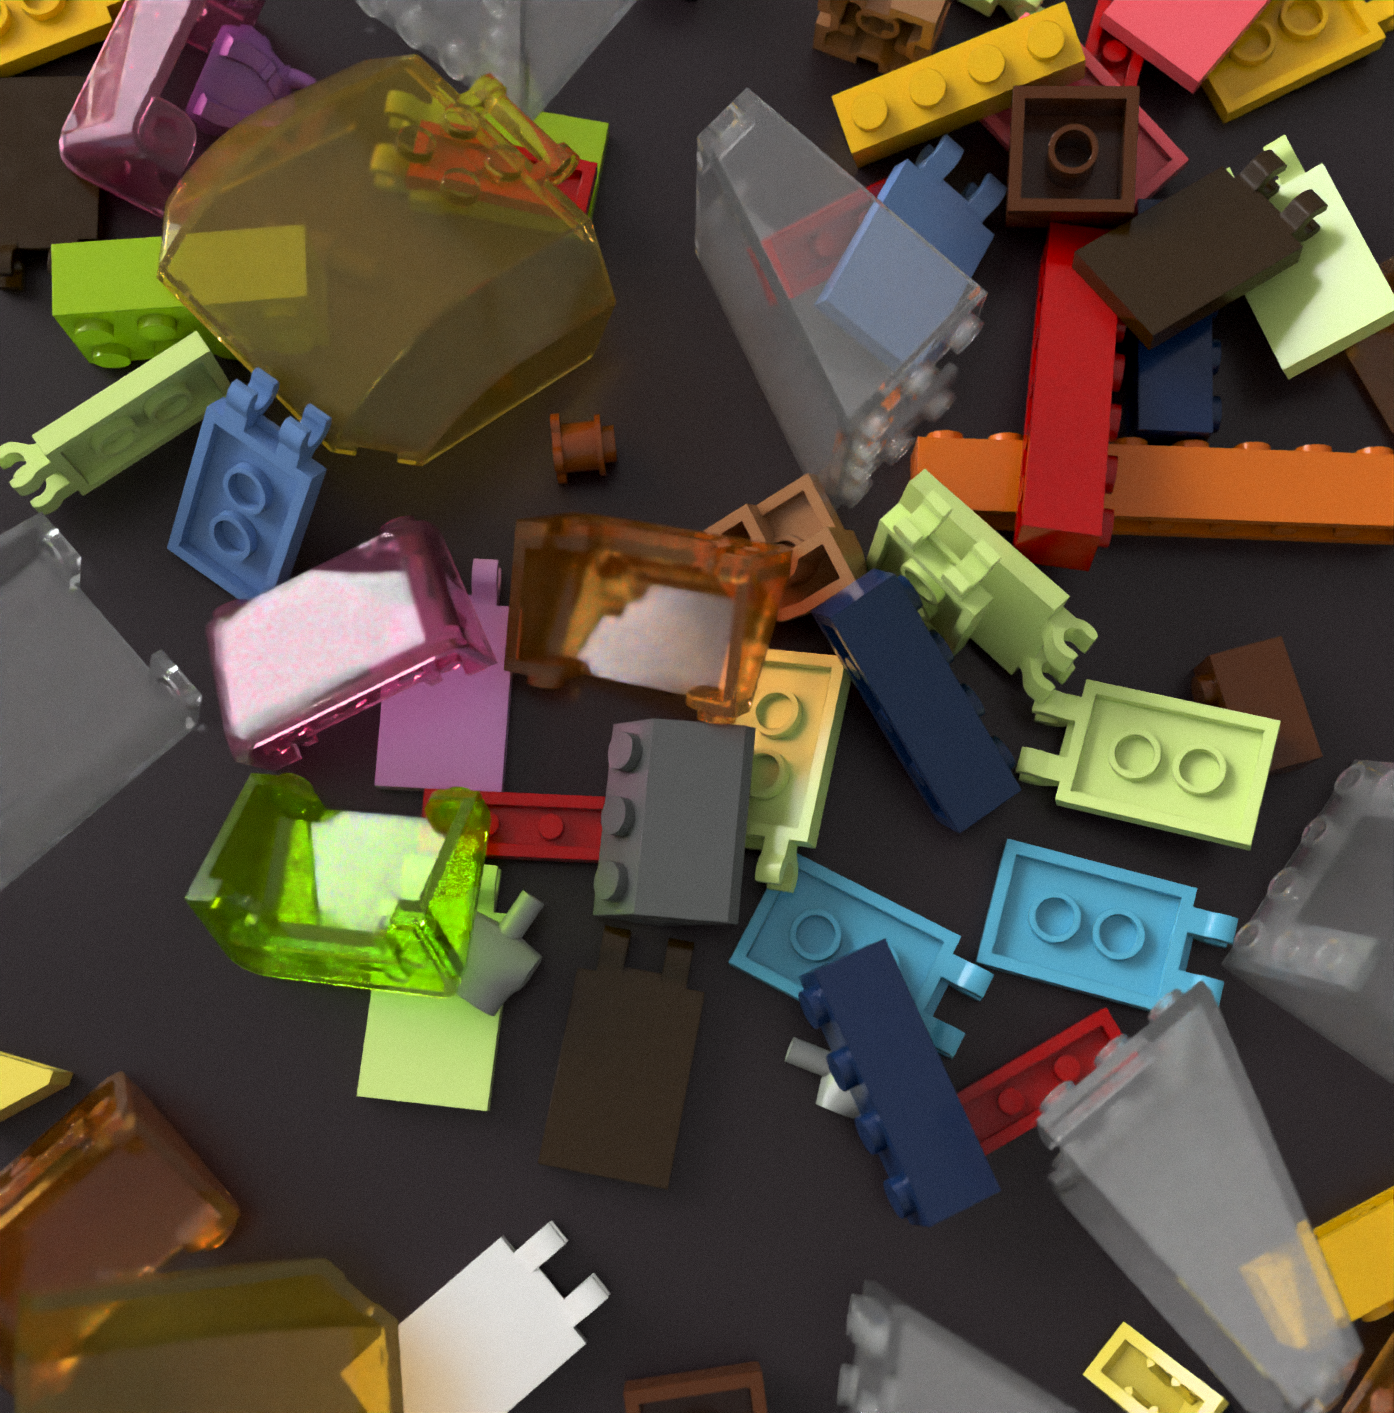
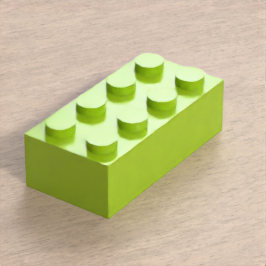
[51,226,331,368]

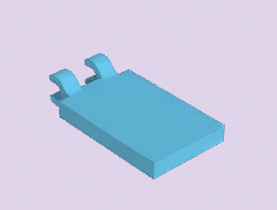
[975,838,1238,1016]
[729,853,994,1060]

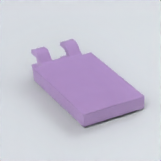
[374,555,517,792]

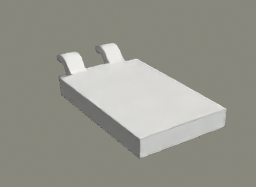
[343,1220,611,1413]

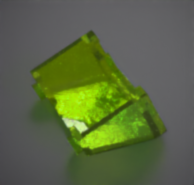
[184,773,492,998]

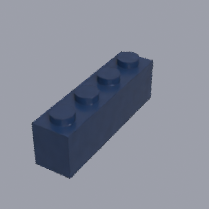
[1125,199,1222,446]
[810,569,1022,834]
[798,938,1001,1227]

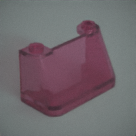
[59,0,266,219]
[205,515,498,771]

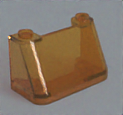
[504,512,793,724]
[0,1071,241,1409]

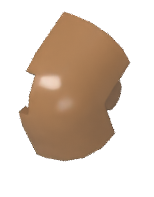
[696,473,867,622]

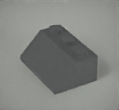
[593,718,756,926]

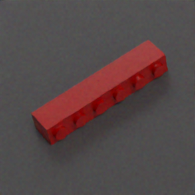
[1013,222,1126,571]

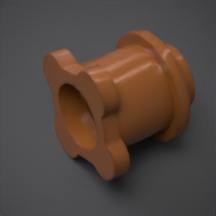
[550,413,617,484]

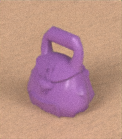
[186,24,331,156]

